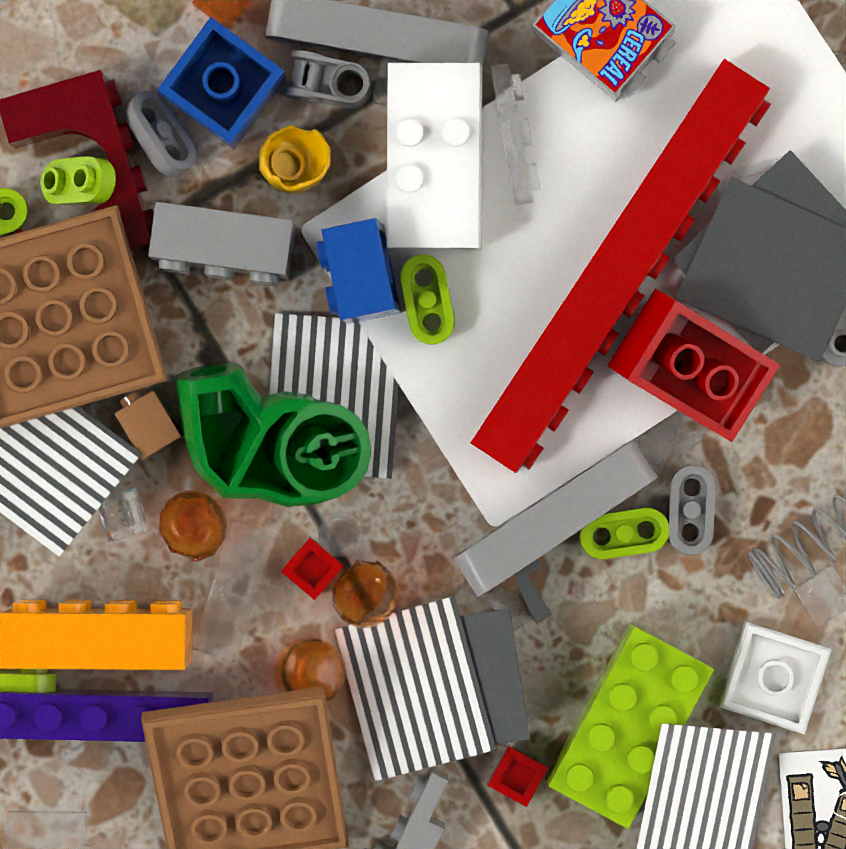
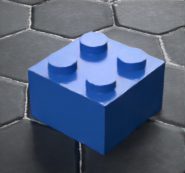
[157,17,287,150]
[316,218,402,324]

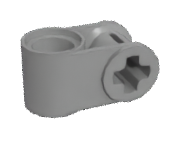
[283,50,372,108]

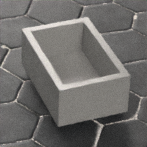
[148,202,297,287]

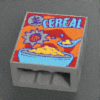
[532,0,676,102]

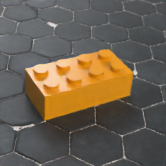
[0,599,192,670]

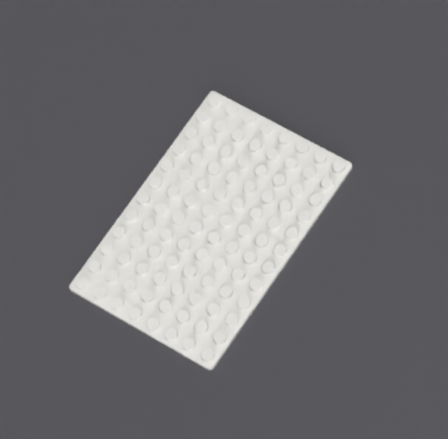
[301,0,846,527]

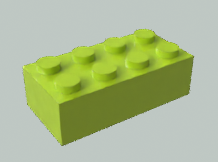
[546,623,715,830]

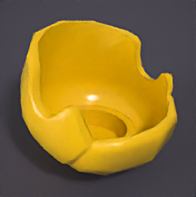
[259,125,331,194]

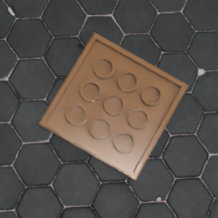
[0,205,169,429]
[141,687,349,849]

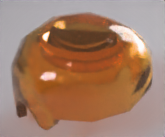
[159,490,228,562]
[332,560,399,628]
[274,638,345,702]

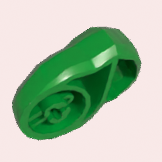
[175,363,372,507]

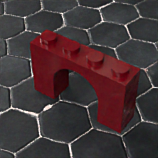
[0,70,154,254]

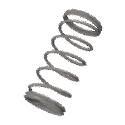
[748,494,846,599]

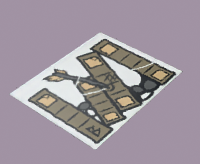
[779,748,846,849]

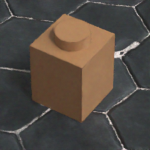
[114,388,184,460]

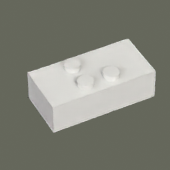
[387,63,482,249]

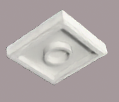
[718,621,832,735]

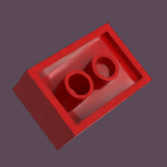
[607,288,780,442]

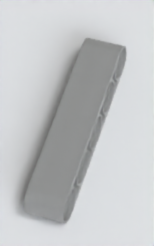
[265,0,489,67]
[453,440,657,597]

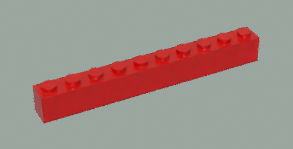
[470,59,771,473]

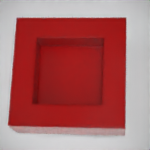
[281,537,344,600]
[487,744,548,807]

